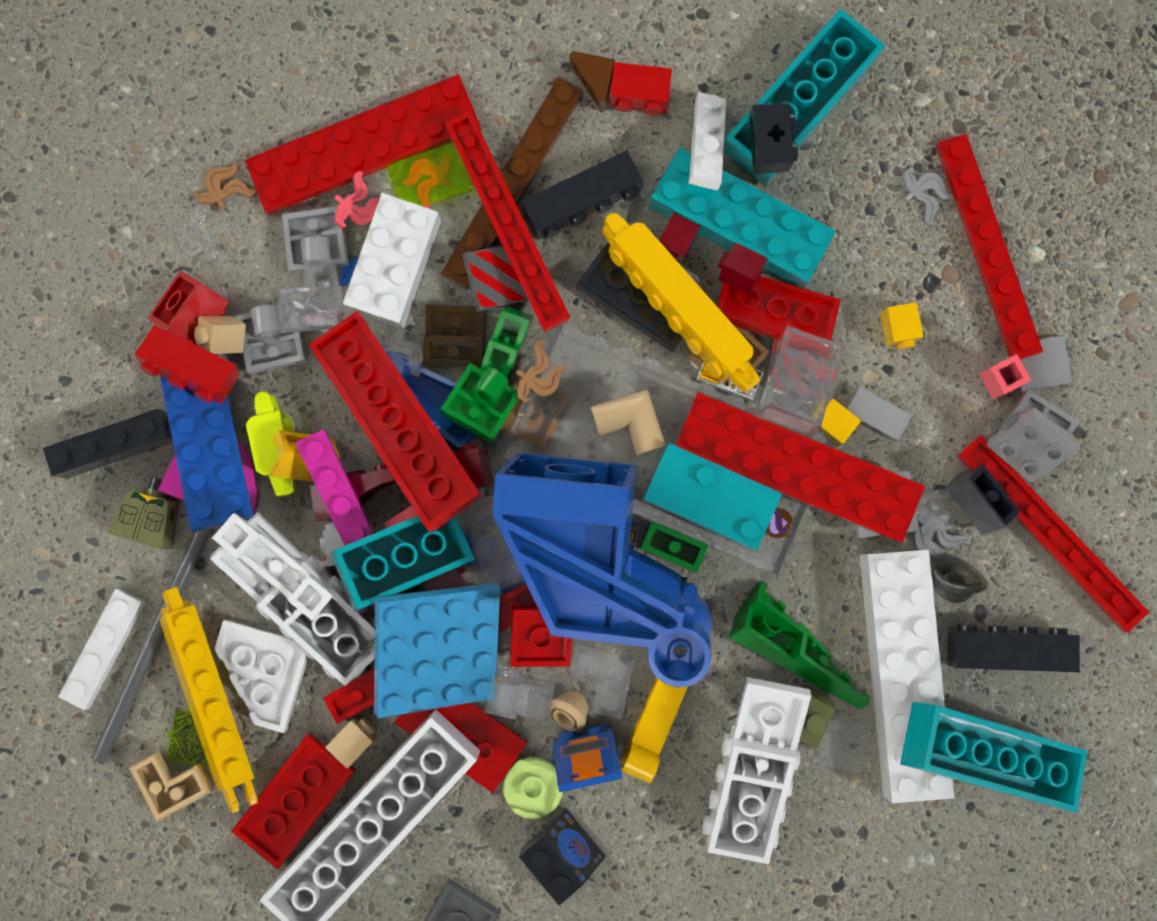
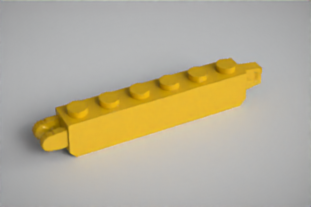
[602,213,761,394]
[160,587,258,814]

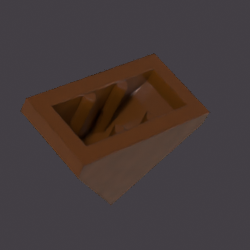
[569,51,615,113]

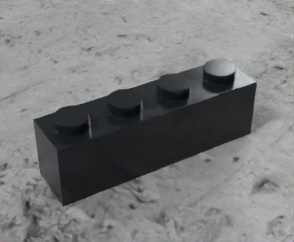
[522,150,643,240]
[43,409,173,479]
[947,624,1080,673]

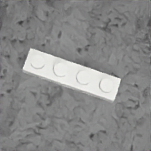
[689,92,726,191]
[58,588,146,710]

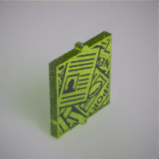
[166,709,209,766]

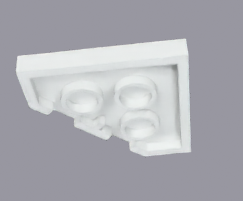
[215,619,308,733]

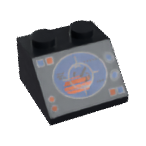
[519,809,606,906]

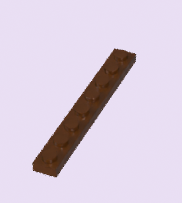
[441,77,583,290]

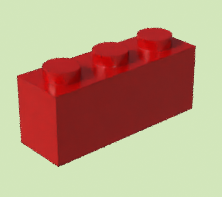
[135,325,240,405]

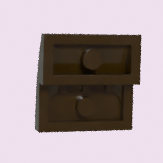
[424,304,485,367]

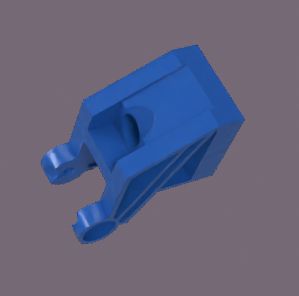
[493,452,712,687]

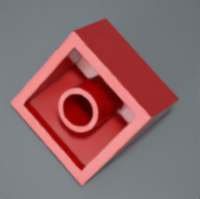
[148,270,229,345]

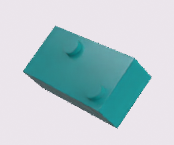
[642,443,782,551]
[330,516,475,611]

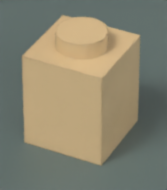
[194,316,246,354]
[325,717,378,769]

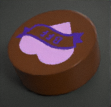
[765,508,793,538]

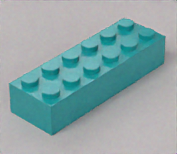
[723,8,886,187]
[649,147,836,288]
[900,702,1088,813]

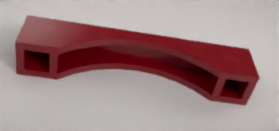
[309,444,494,522]

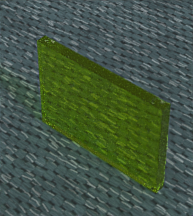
[387,142,473,207]

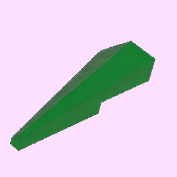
[729,580,870,710]

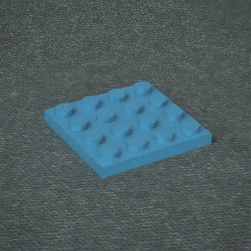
[374,583,500,718]

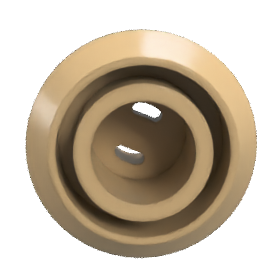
[549,691,588,731]

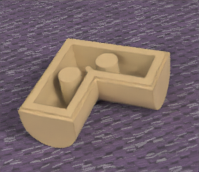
[590,390,666,456]
[129,751,214,822]

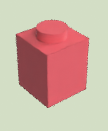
[978,354,1032,399]

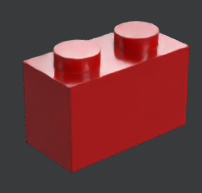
[610,62,672,115]

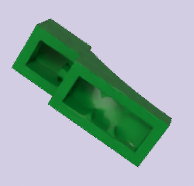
[480,306,534,382]

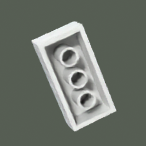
[342,193,441,329]

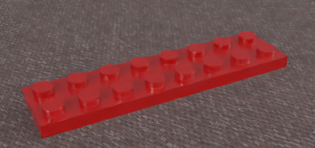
[245,74,482,215]
[308,311,483,533]
[675,392,925,543]

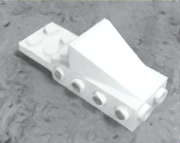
[210,512,375,686]
[702,677,811,864]

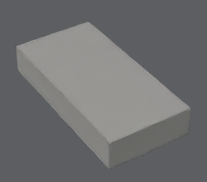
[846,387,912,442]

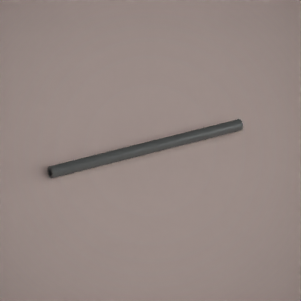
[91,528,212,763]

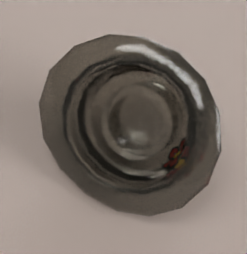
[930,554,988,603]

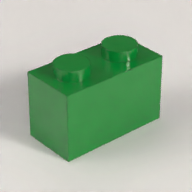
[639,521,709,573]

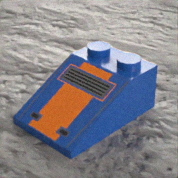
[553,723,623,793]

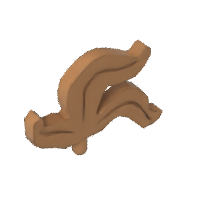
[194,163,257,209]
[516,340,566,403]

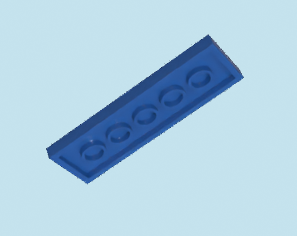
[160,354,254,532]

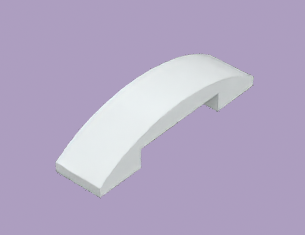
[212,513,334,621]

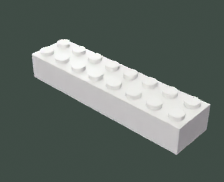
[860,550,954,803]
[260,709,480,921]

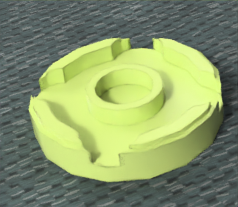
[503,756,563,819]

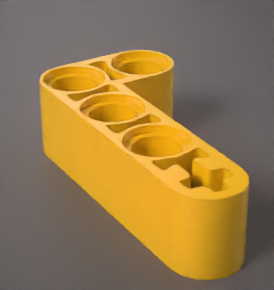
[620,677,688,784]

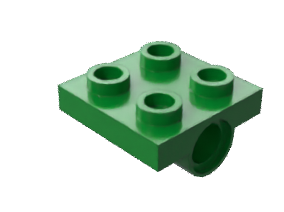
[439,363,519,444]

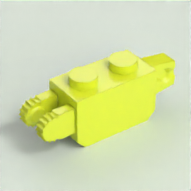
[246,391,297,497]

